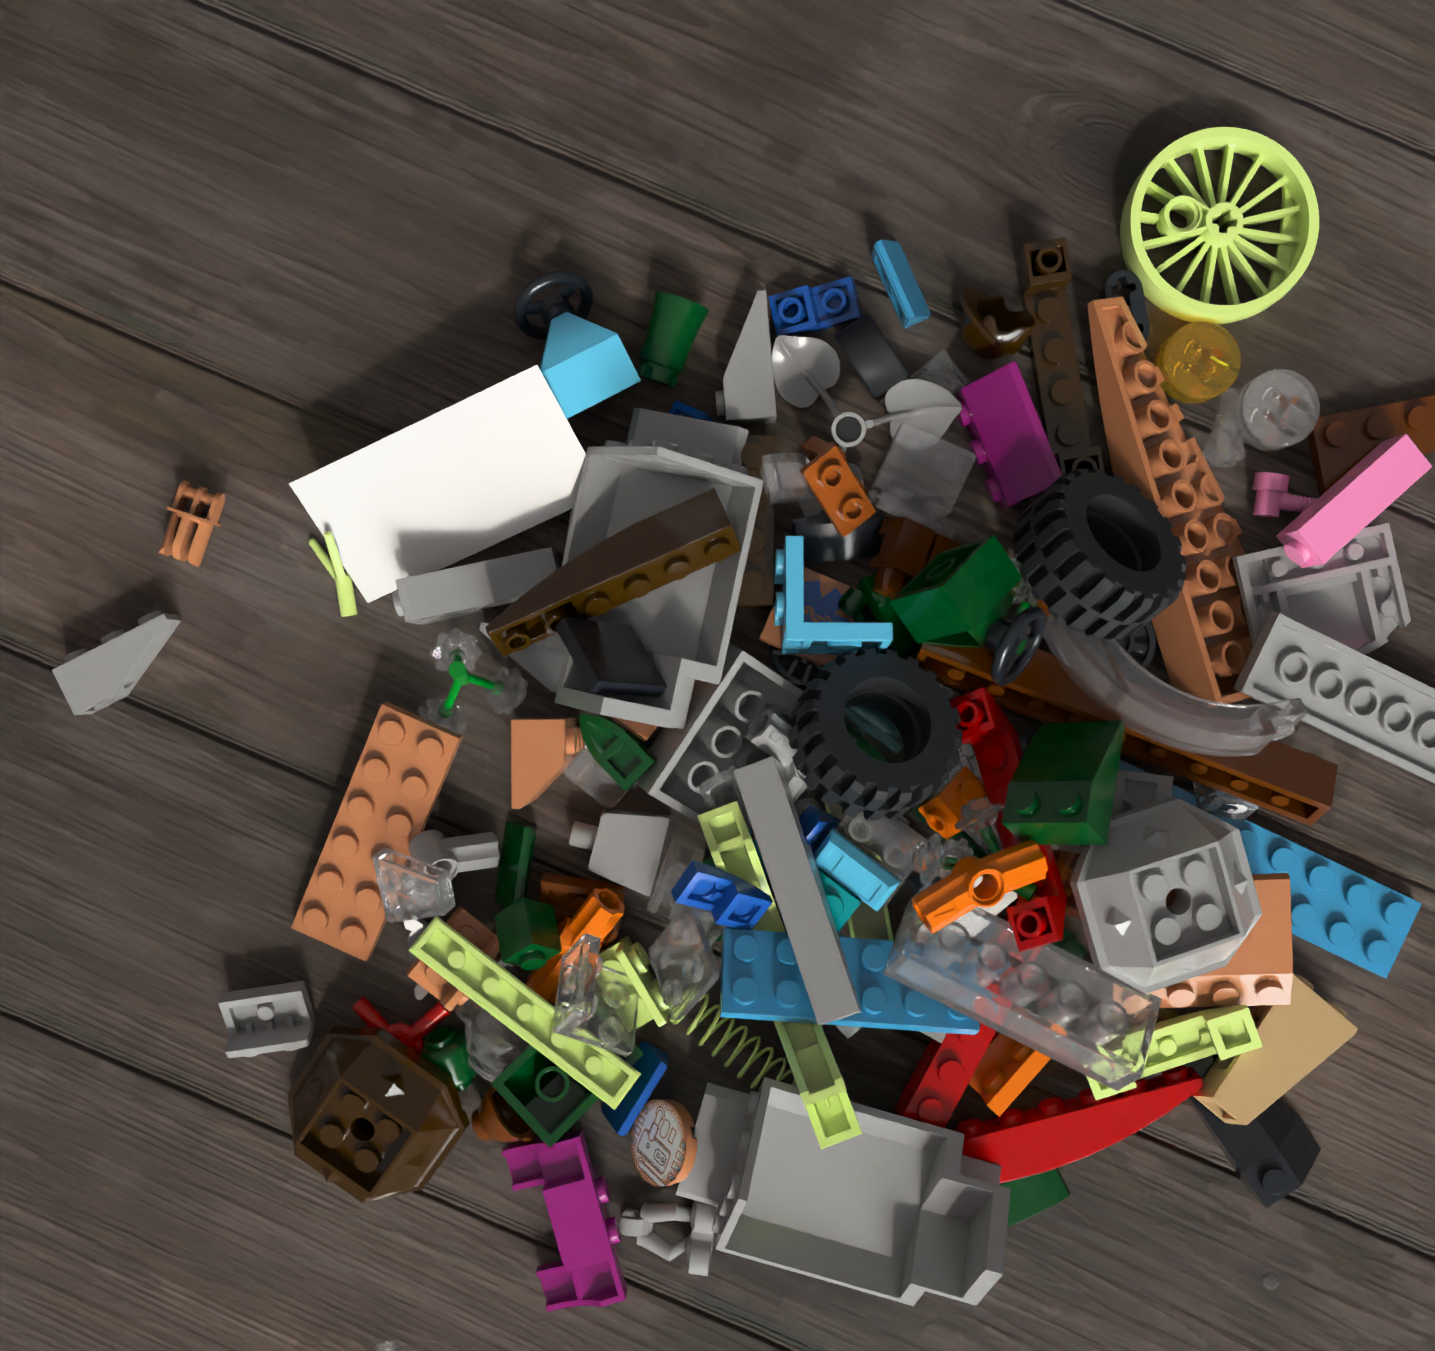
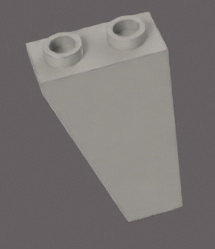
[392,547,560,625]

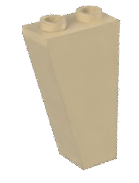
[1193,974,1358,1125]

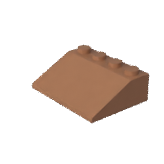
[1108,873,1293,1009]

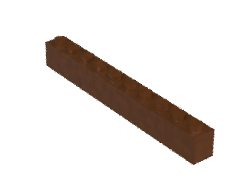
[914,643,1338,826]

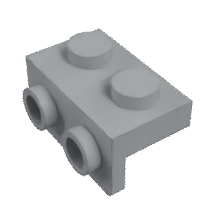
[218,981,316,1058]

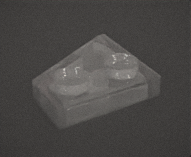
[372,847,456,923]

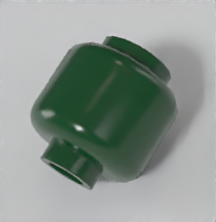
[420,1026,481,1092]

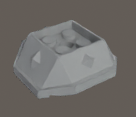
[1070,797,1263,994]

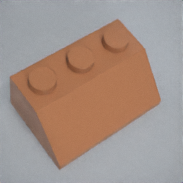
[511,717,585,809]

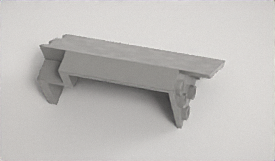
[544,408,764,730]
[675,1077,1011,1306]

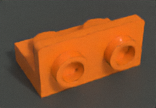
[969,1023,1056,1117]

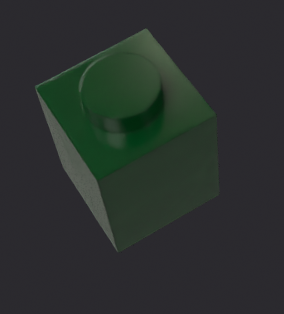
[494,897,562,970]

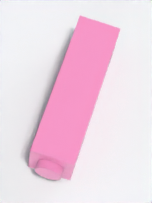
[1276,434,1432,568]

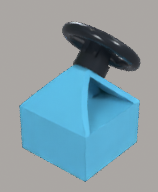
[513,270,641,419]

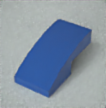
[671,860,773,930]

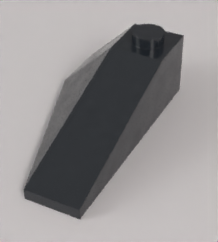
[1184,1054,1321,1209]

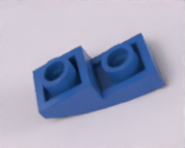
[768,276,862,337]

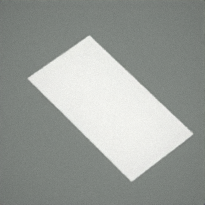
[289,365,586,603]

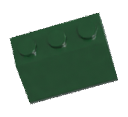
[491,991,644,1148]

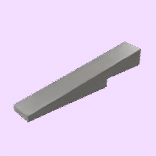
[733,756,862,1025]

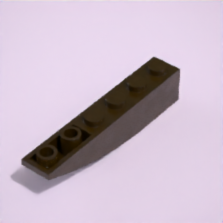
[485,488,742,656]

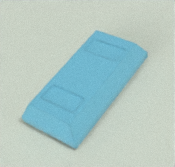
[813,828,901,911]

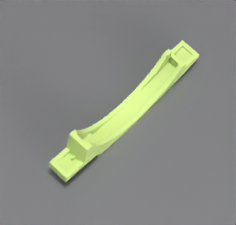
[697,801,862,1149]

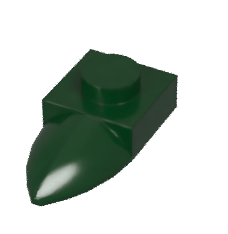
[579,714,658,791]

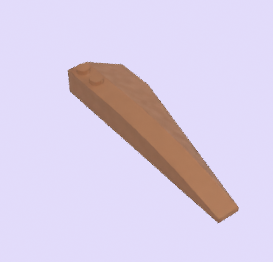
[1087,297,1253,712]

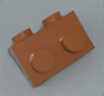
[800,436,876,537]

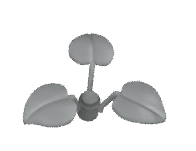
[772,335,962,517]

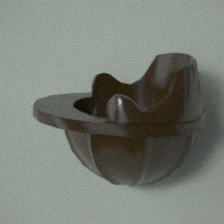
[960,286,1036,359]

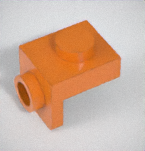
[918,766,989,839]

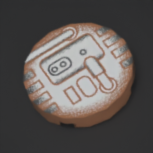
[631,1099,697,1186]

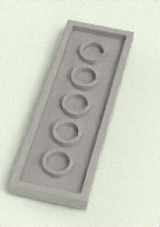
[1233,611,1435,784]

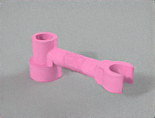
[1252,472,1318,518]

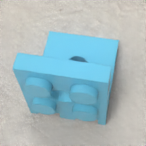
[774,536,893,655]

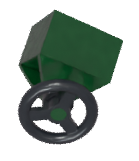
[888,535,1046,686]

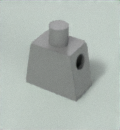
[569,809,671,896]

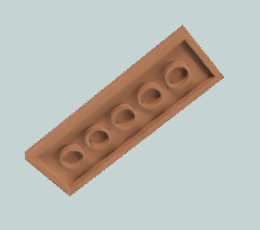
[291,701,463,962]

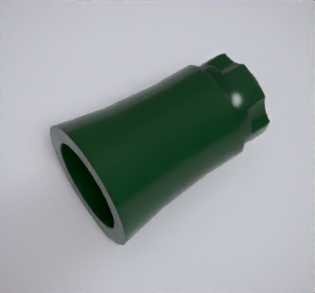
[637,291,709,388]

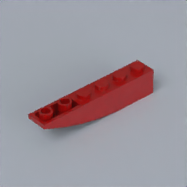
[894,898,1042,1128]
[952,1065,1204,1183]

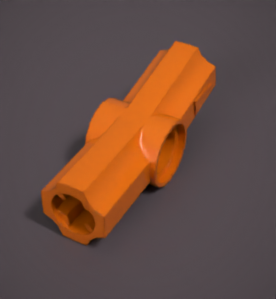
[911,839,1048,934]
[526,888,625,1003]

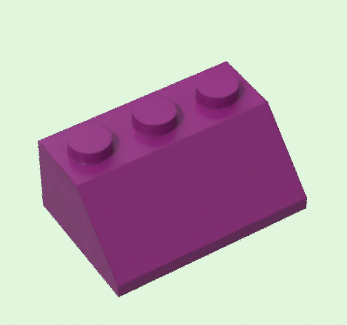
[955,361,1062,511]

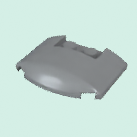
[1232,523,1411,654]

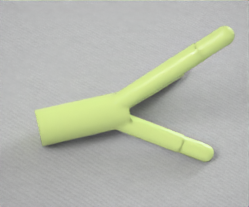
[309,531,358,617]

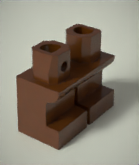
[869,517,963,598]

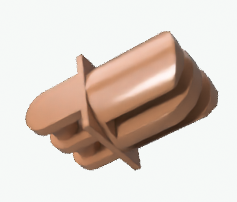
[159,480,225,567]

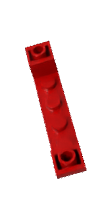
[950,687,1067,952]

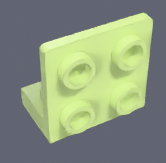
[587,935,672,1035]

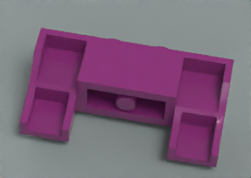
[502,1129,627,1312]

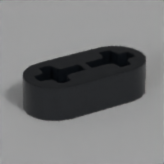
[1101,270,1150,341]

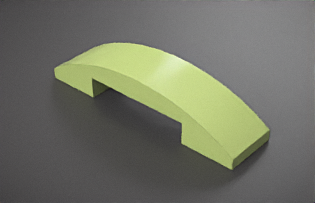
[1080,1005,1263,1100]

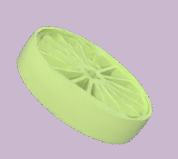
[1120,127,1319,325]

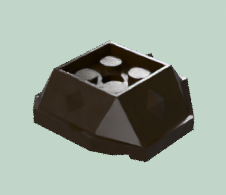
[288,1026,470,1203]

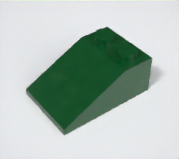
[1002,720,1125,845]

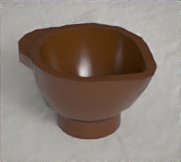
[471,1085,537,1142]

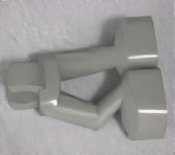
[619,1200,717,1276]

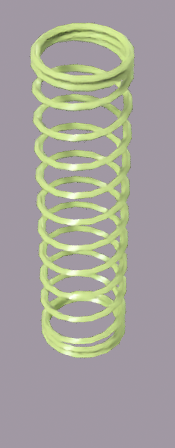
[670,986,797,1089]

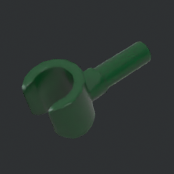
[838,587,870,623]

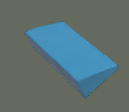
[871,240,931,329]

